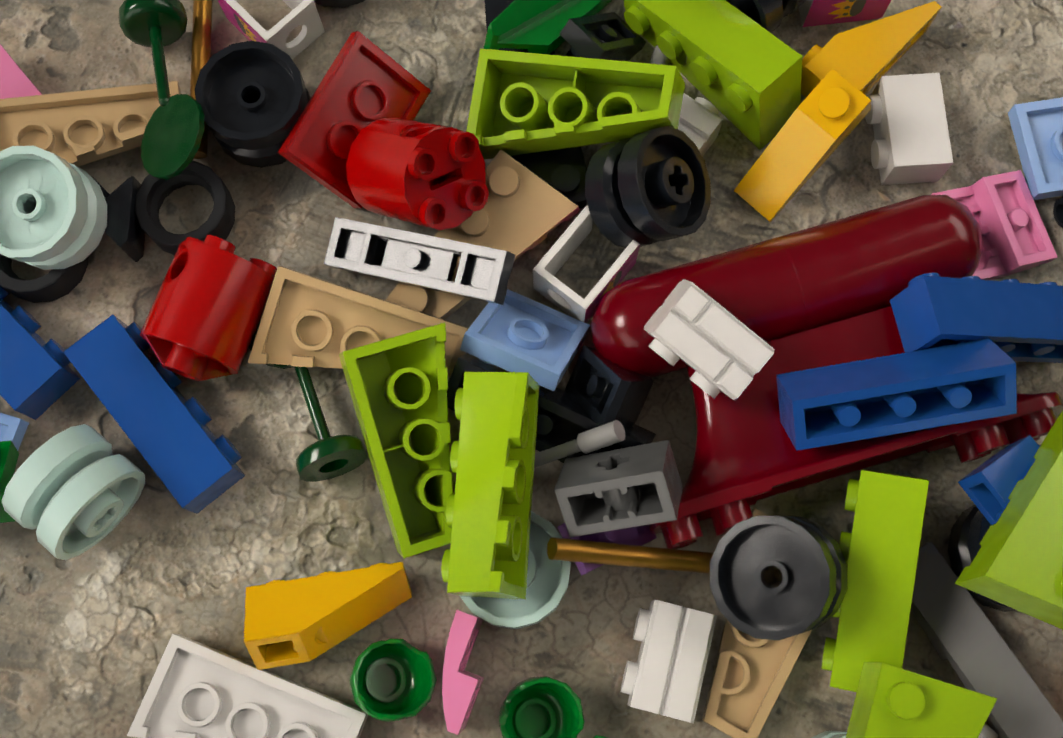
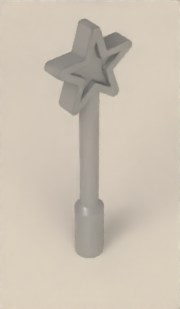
[534,420,625,468]

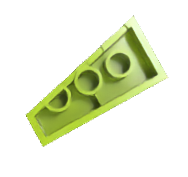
[624,0,803,150]
[466,48,685,160]
[955,410,1063,630]
[846,662,997,738]

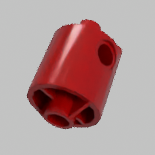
[346,118,489,231]
[140,235,277,381]

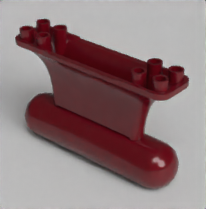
[591,195,1063,549]

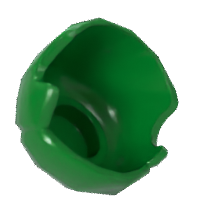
[349,638,437,722]
[498,676,585,738]

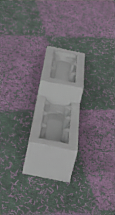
[911,542,1063,738]

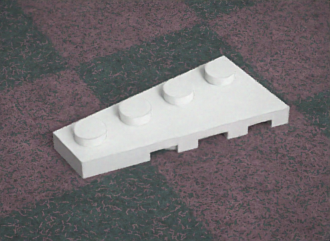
[127,634,368,738]

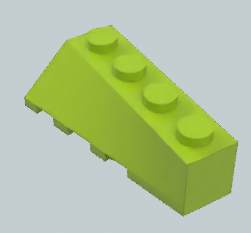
[339,322,453,558]
[441,372,539,600]
[821,469,929,692]

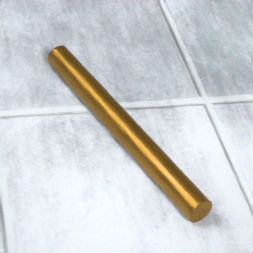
[190,0,212,159]
[547,537,713,574]

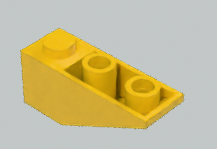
[244,562,412,670]

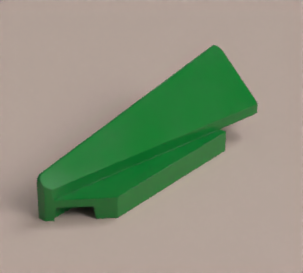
[484,0,612,54]

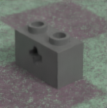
[554,440,683,537]

